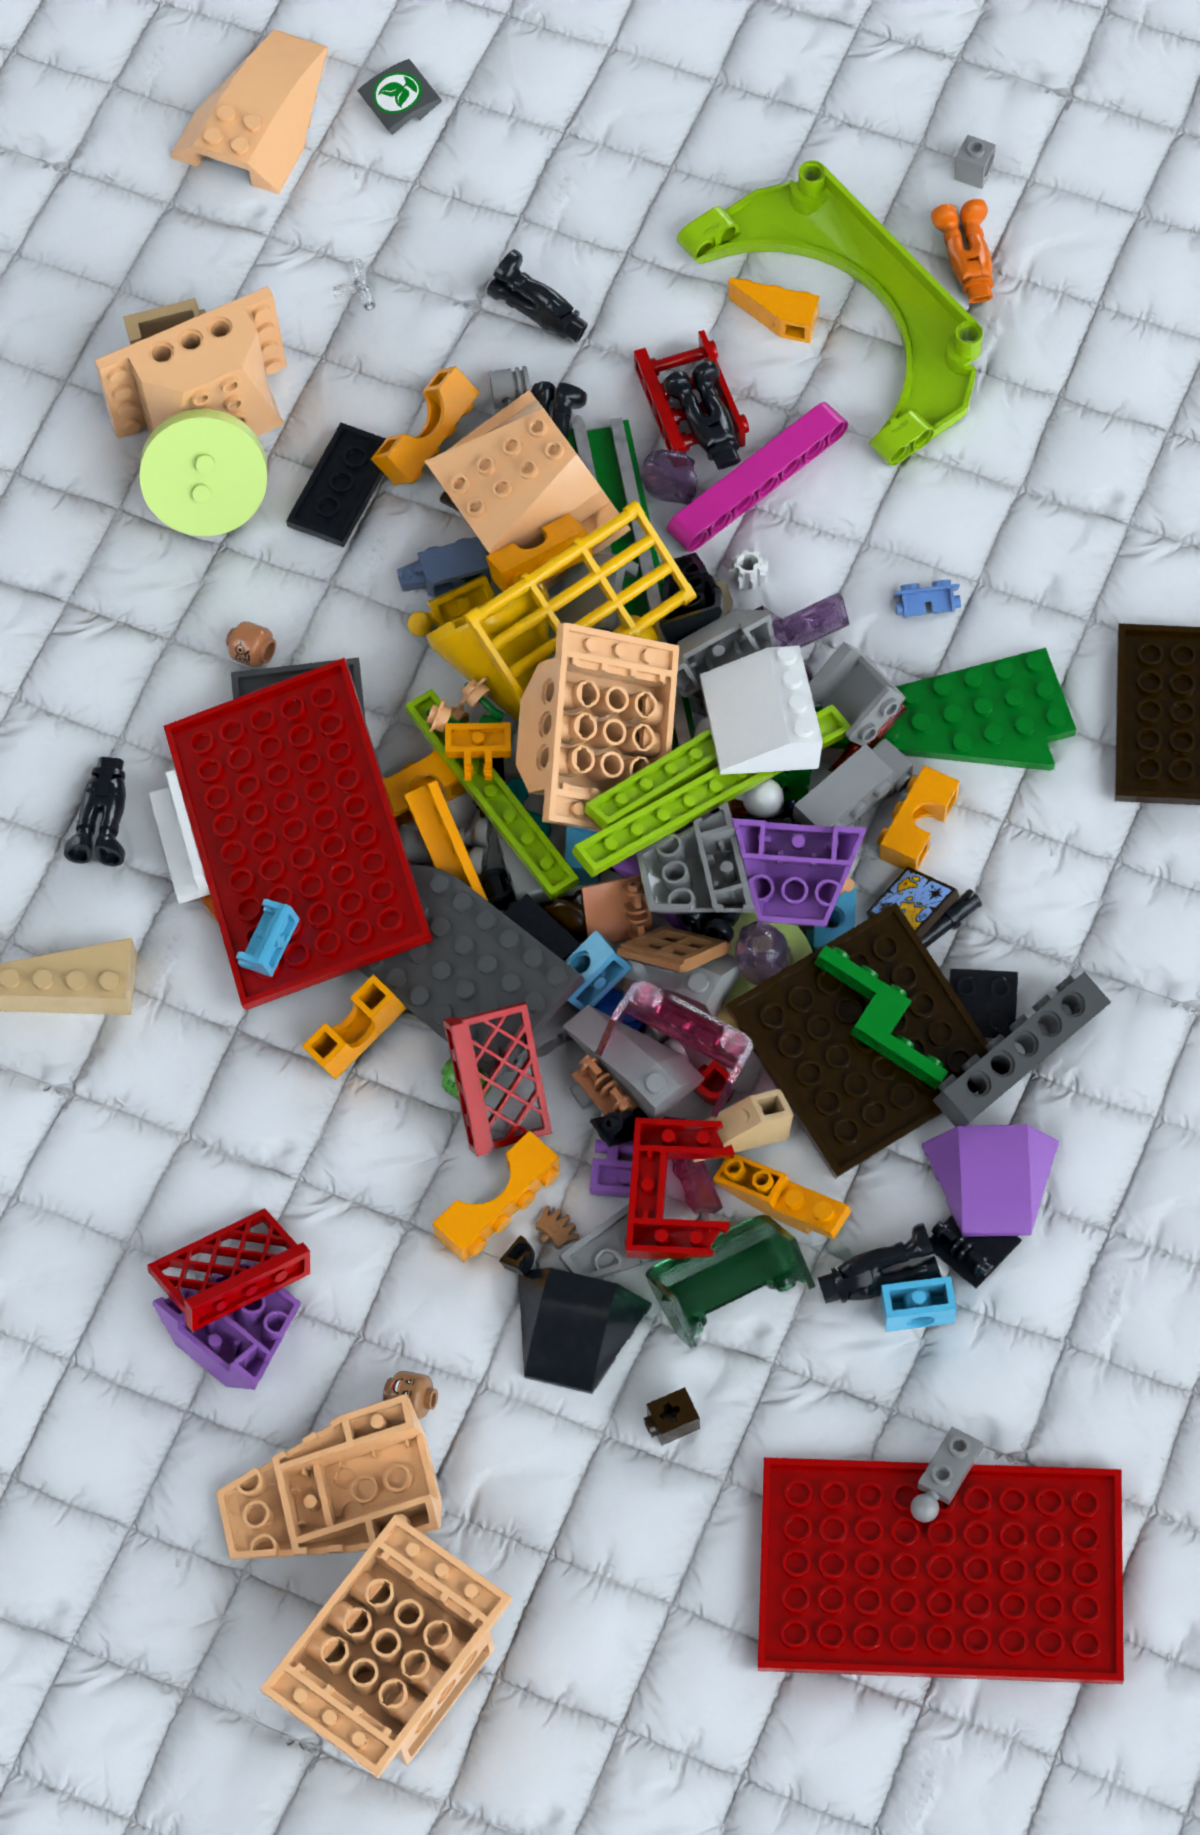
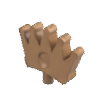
[535,1206,579,1249]

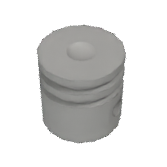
[489,366,530,409]

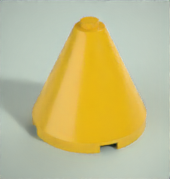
[426,583,549,723]

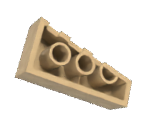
[0,938,138,1015]

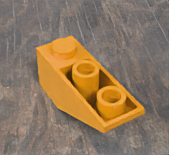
[728,277,819,343]

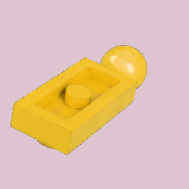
[407,575,495,637]

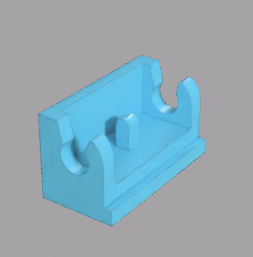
[236,899,300,977]

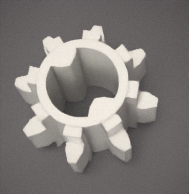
[729,550,768,591]

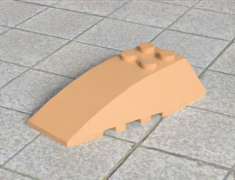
[170,29,328,194]
[216,1394,442,1560]

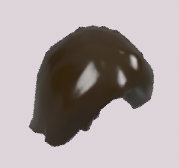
[542,890,587,942]

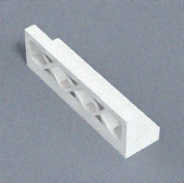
[149,769,210,904]

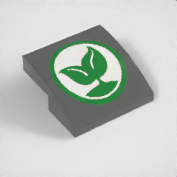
[357,59,442,135]

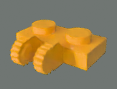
[445,722,511,781]

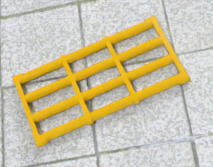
[463,500,697,705]

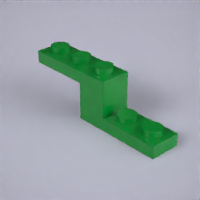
[814,945,949,1090]

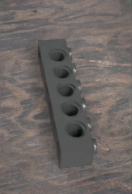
[932,971,1111,1127]

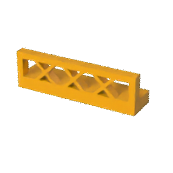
[403,780,488,901]

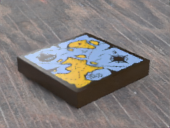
[866,867,959,940]

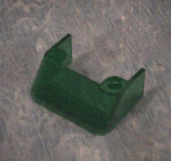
[645,1215,816,1349]

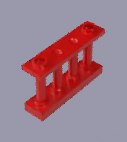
[634,330,749,467]

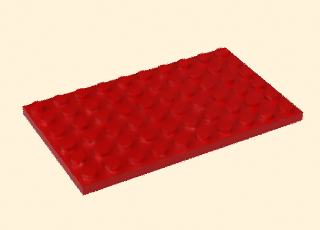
[163,658,433,1011]
[758,1457,1124,1684]

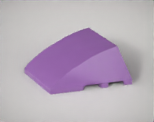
[732,818,867,927]
[922,1124,1059,1237]
[153,1261,301,1390]

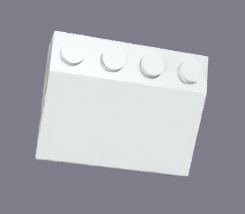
[699,646,823,775]

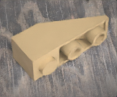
[692,1089,794,1162]

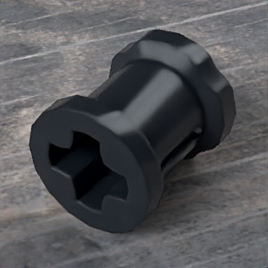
[478,868,516,911]

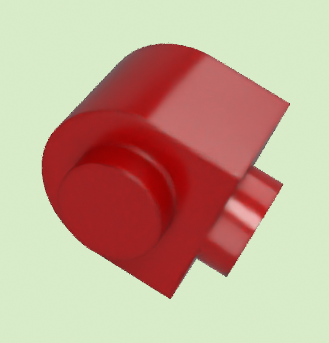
[693,1059,734,1106]

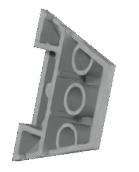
[676,609,777,713]
[636,802,755,914]

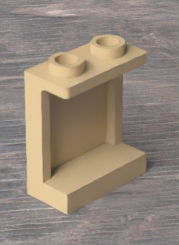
[123,298,206,345]

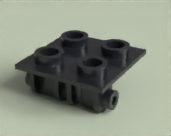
[949,968,1018,1038]
[929,1215,1022,1289]

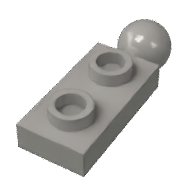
[910,1426,983,1523]

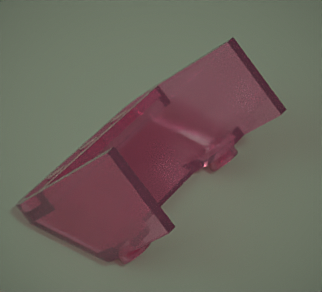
[595,981,753,1118]

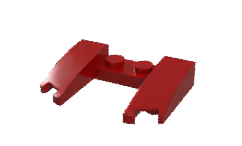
[625,1117,734,1259]

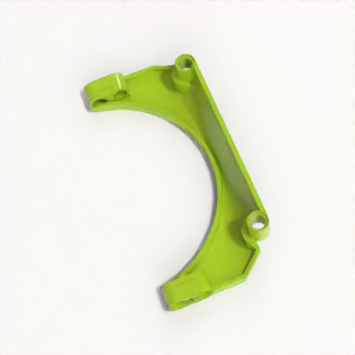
[677,160,983,466]

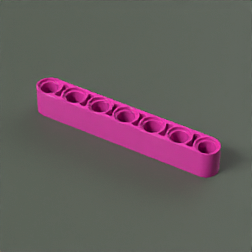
[666,402,849,552]

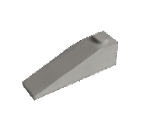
[613,942,746,1021]
[563,1005,705,1118]

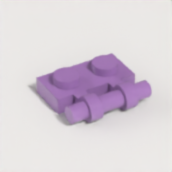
[589,1139,633,1198]

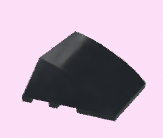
[518,1268,652,1394]

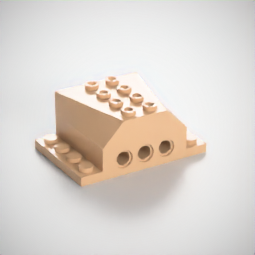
[94,286,287,439]
[424,390,631,590]
[515,622,679,832]
[260,1514,512,1779]

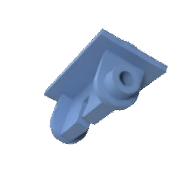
[893,579,961,618]

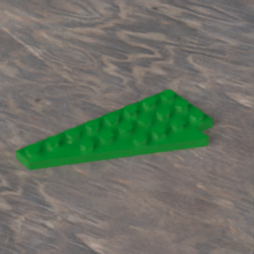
[815,648,1076,771]

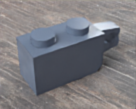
[397,537,491,598]

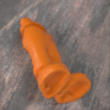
[931,199,994,304]

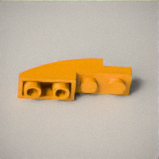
[713,1153,851,1240]

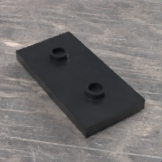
[286,422,386,547]

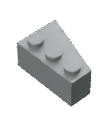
[792,744,894,827]

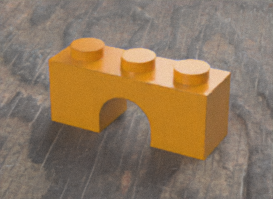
[485,513,594,591]
[383,749,467,828]
[877,765,960,870]
[302,974,407,1080]

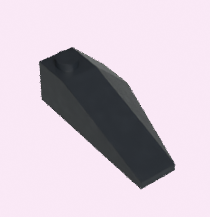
[659,552,724,645]

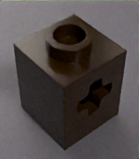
[643,1387,700,1446]

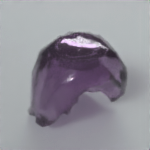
[641,449,698,505]
[735,921,793,986]

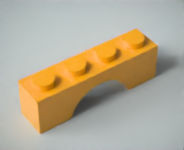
[371,366,480,485]
[432,1130,560,1262]

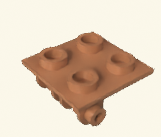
[581,874,653,943]
[571,1055,638,1116]

